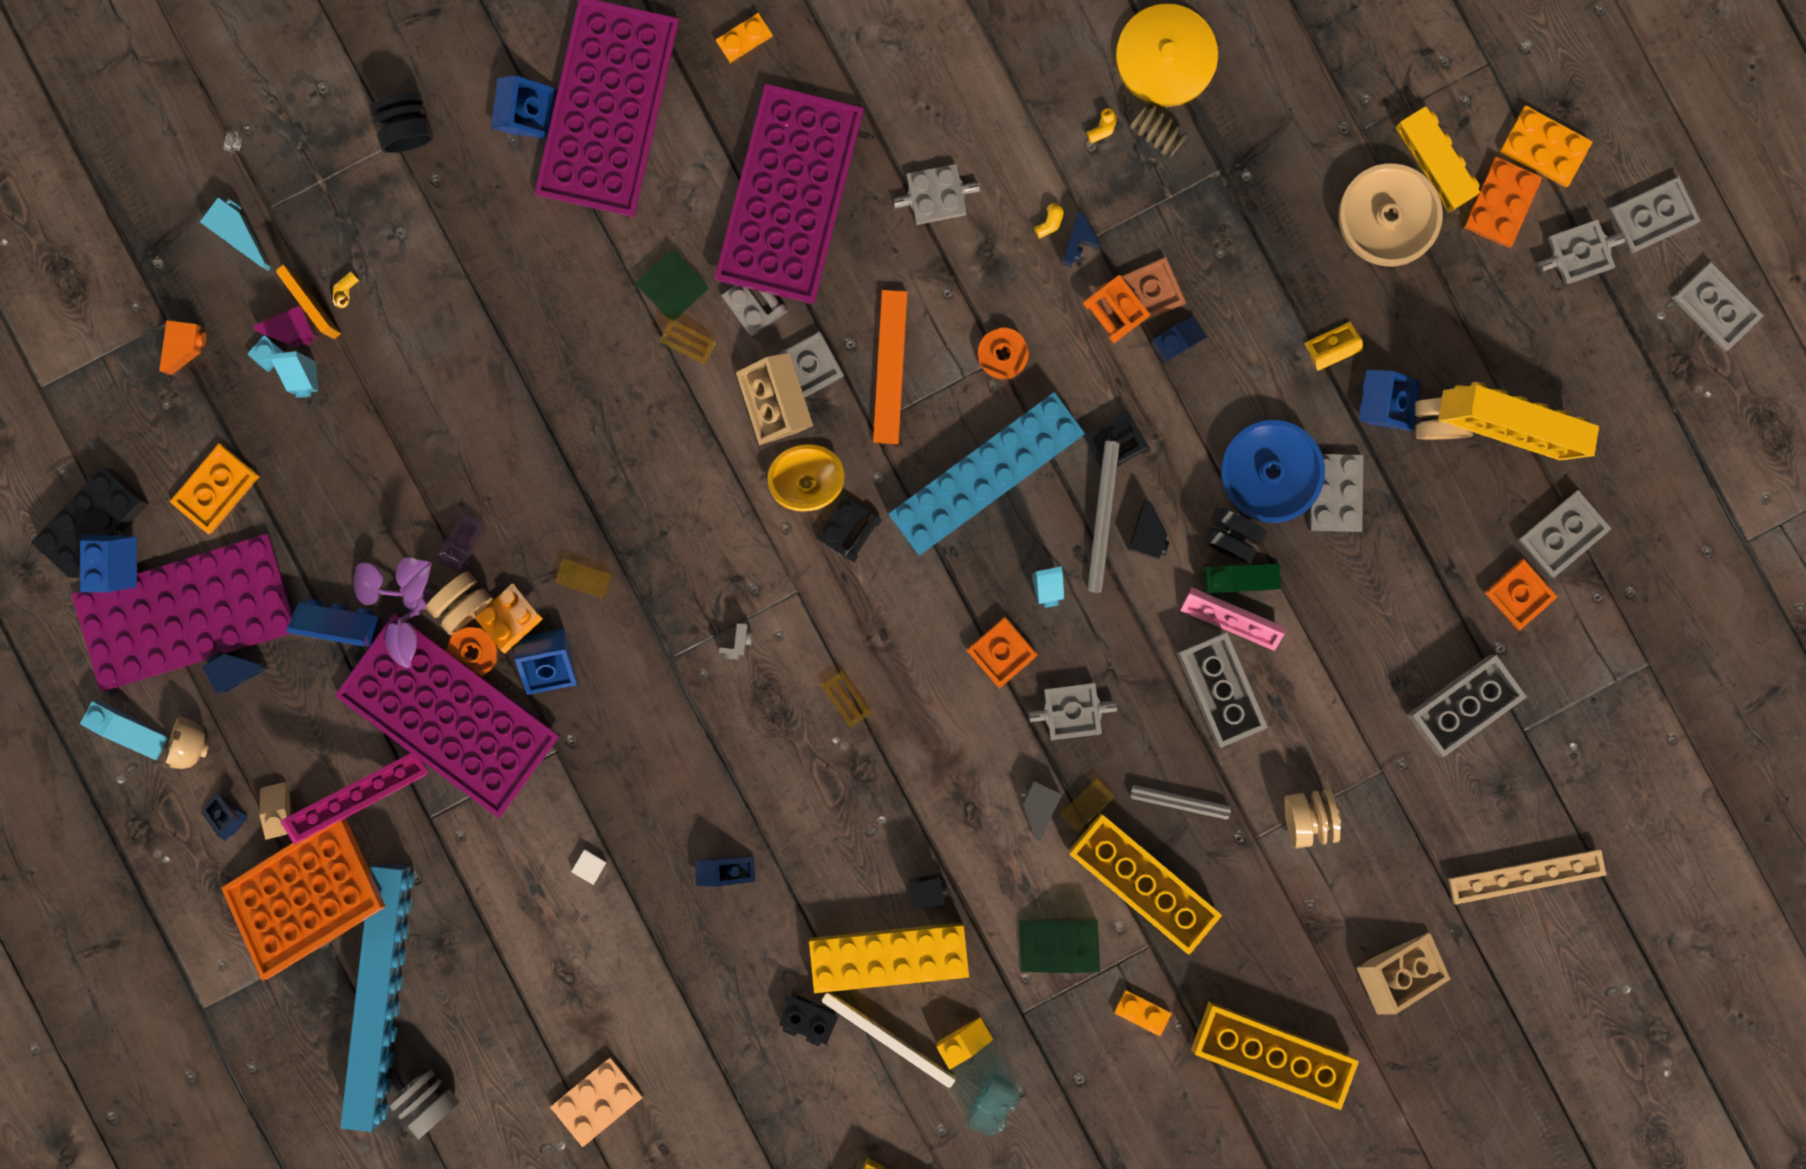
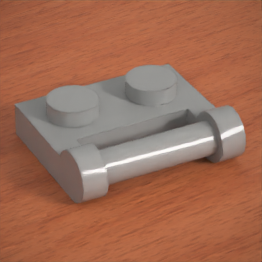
[721,285,788,338]

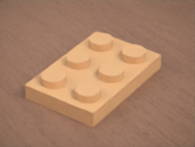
[550,1057,643,1147]

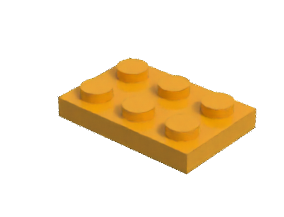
[1499,106,1593,188]

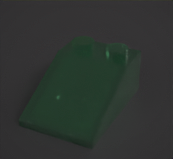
[1019,917,1100,973]

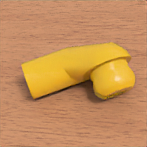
[1086,108,1117,143]
[332,271,359,308]

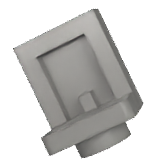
[718,623,753,660]

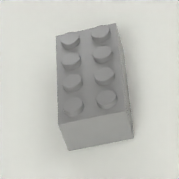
[1176,633,1268,748]
[1407,655,1527,757]

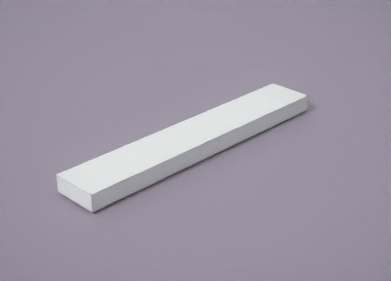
[822,992,956,1088]

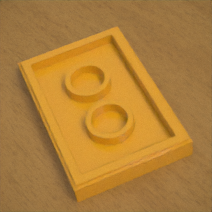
[276,265,341,339]
[169,443,260,535]

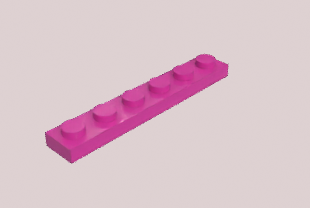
[281,753,428,845]

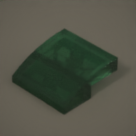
[634,249,709,323]

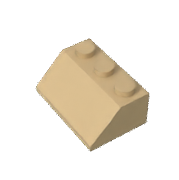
[736,353,813,445]

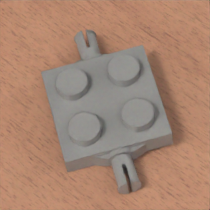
[893,164,980,225]
[1539,220,1625,285]
[1029,683,1117,740]

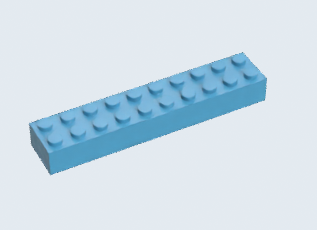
[340,863,415,1132]

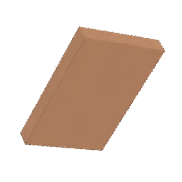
[1095,257,1186,330]

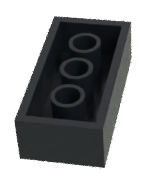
[31,467,149,578]

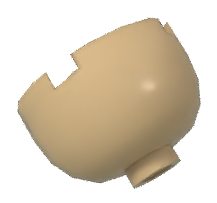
[163,716,209,769]

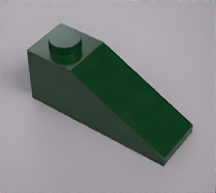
[1202,564,1281,594]

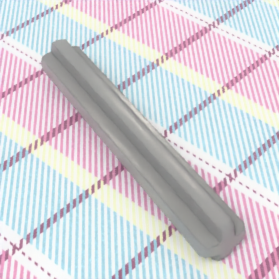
[1130,785,1231,820]

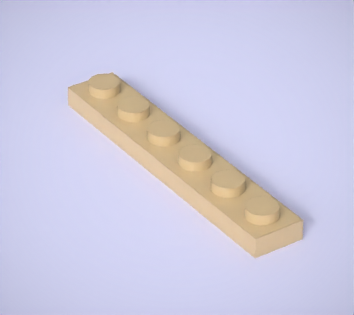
[1448,849,1606,904]

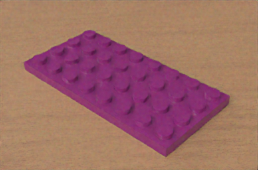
[534,0,680,218]
[715,84,864,305]
[71,534,293,692]
[335,613,561,818]

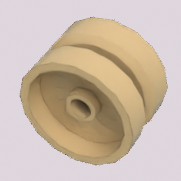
[1415,397,1474,440]
[426,571,493,635]

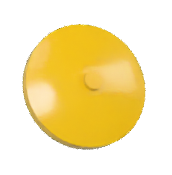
[1116,4,1218,107]

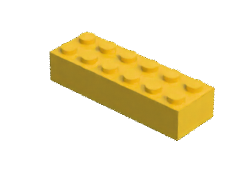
[1438,382,1599,460]
[1068,813,1222,955]
[809,922,969,993]
[1191,1002,1359,1110]

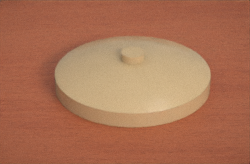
[1339,164,1443,267]

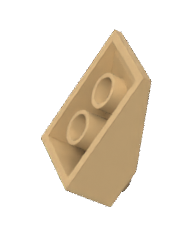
[1357,933,1450,1015]

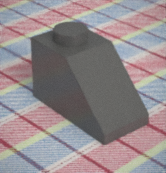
[1020,780,1062,841]

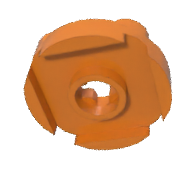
[977,328,1029,380]
[446,627,498,676]

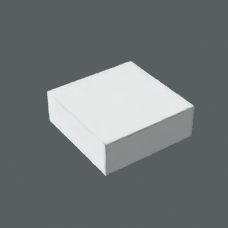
[571,849,607,885]

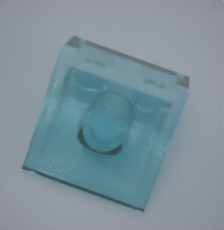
[966,1073,1021,1138]

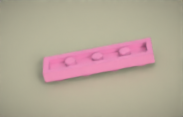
[1180,587,1286,651]

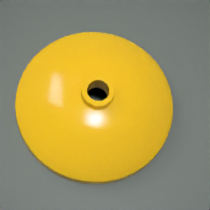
[767,445,845,511]

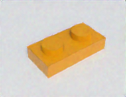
[716,13,773,63]
[1114,989,1172,1036]

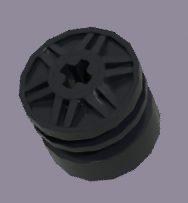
[369,92,434,153]

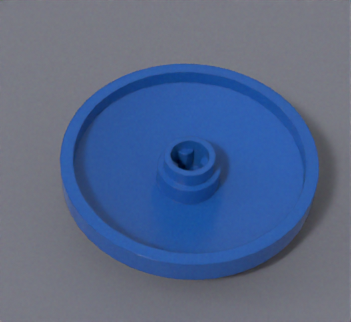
[1221,420,1325,523]

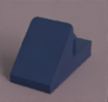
[1061,212,1100,268]
[201,792,247,841]

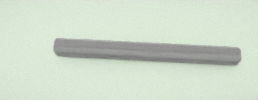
[1087,440,1119,593]

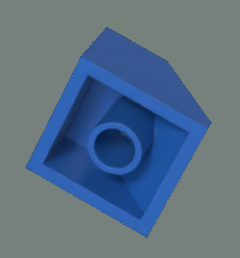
[491,75,557,139]
[1359,370,1420,431]
[80,535,137,592]
[514,628,577,695]

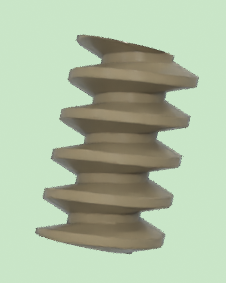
[1130,106,1188,159]

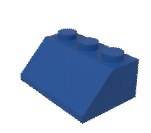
[286,599,380,646]

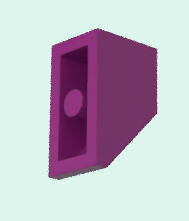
[253,306,318,348]

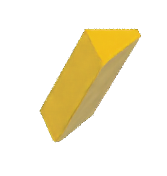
[1304,322,1363,370]

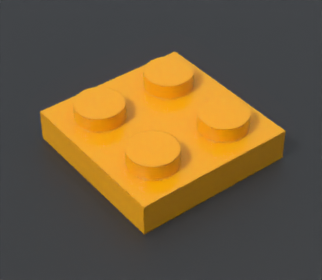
[475,583,543,653]

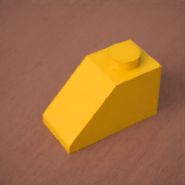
[936,1017,993,1070]

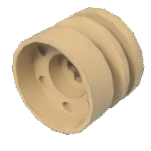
[1285,789,1341,849]

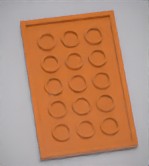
[221,818,386,980]

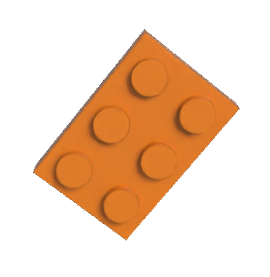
[1463,157,1543,248]

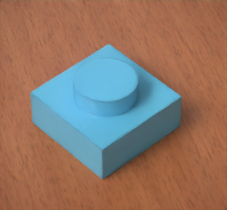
[248,335,285,372]

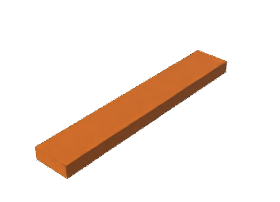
[873,290,907,445]

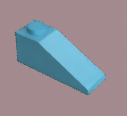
[200,198,271,271]
[270,351,319,398]
[1032,566,1064,608]
[80,701,169,760]

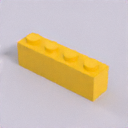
[1395,106,1481,213]

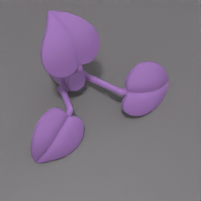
[354,557,434,668]

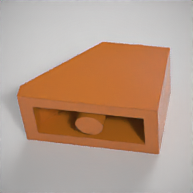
[159,320,206,375]

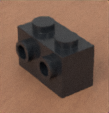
[779,993,839,1046]

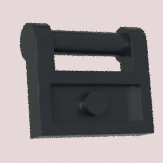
[1083,411,1150,470]
[816,496,882,563]

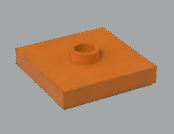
[1484,559,1558,631]
[966,617,1038,689]

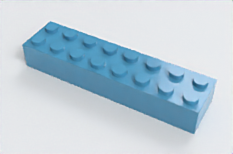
[888,392,1085,556]

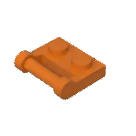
[1082,275,1150,344]

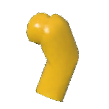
[1034,203,1064,239]

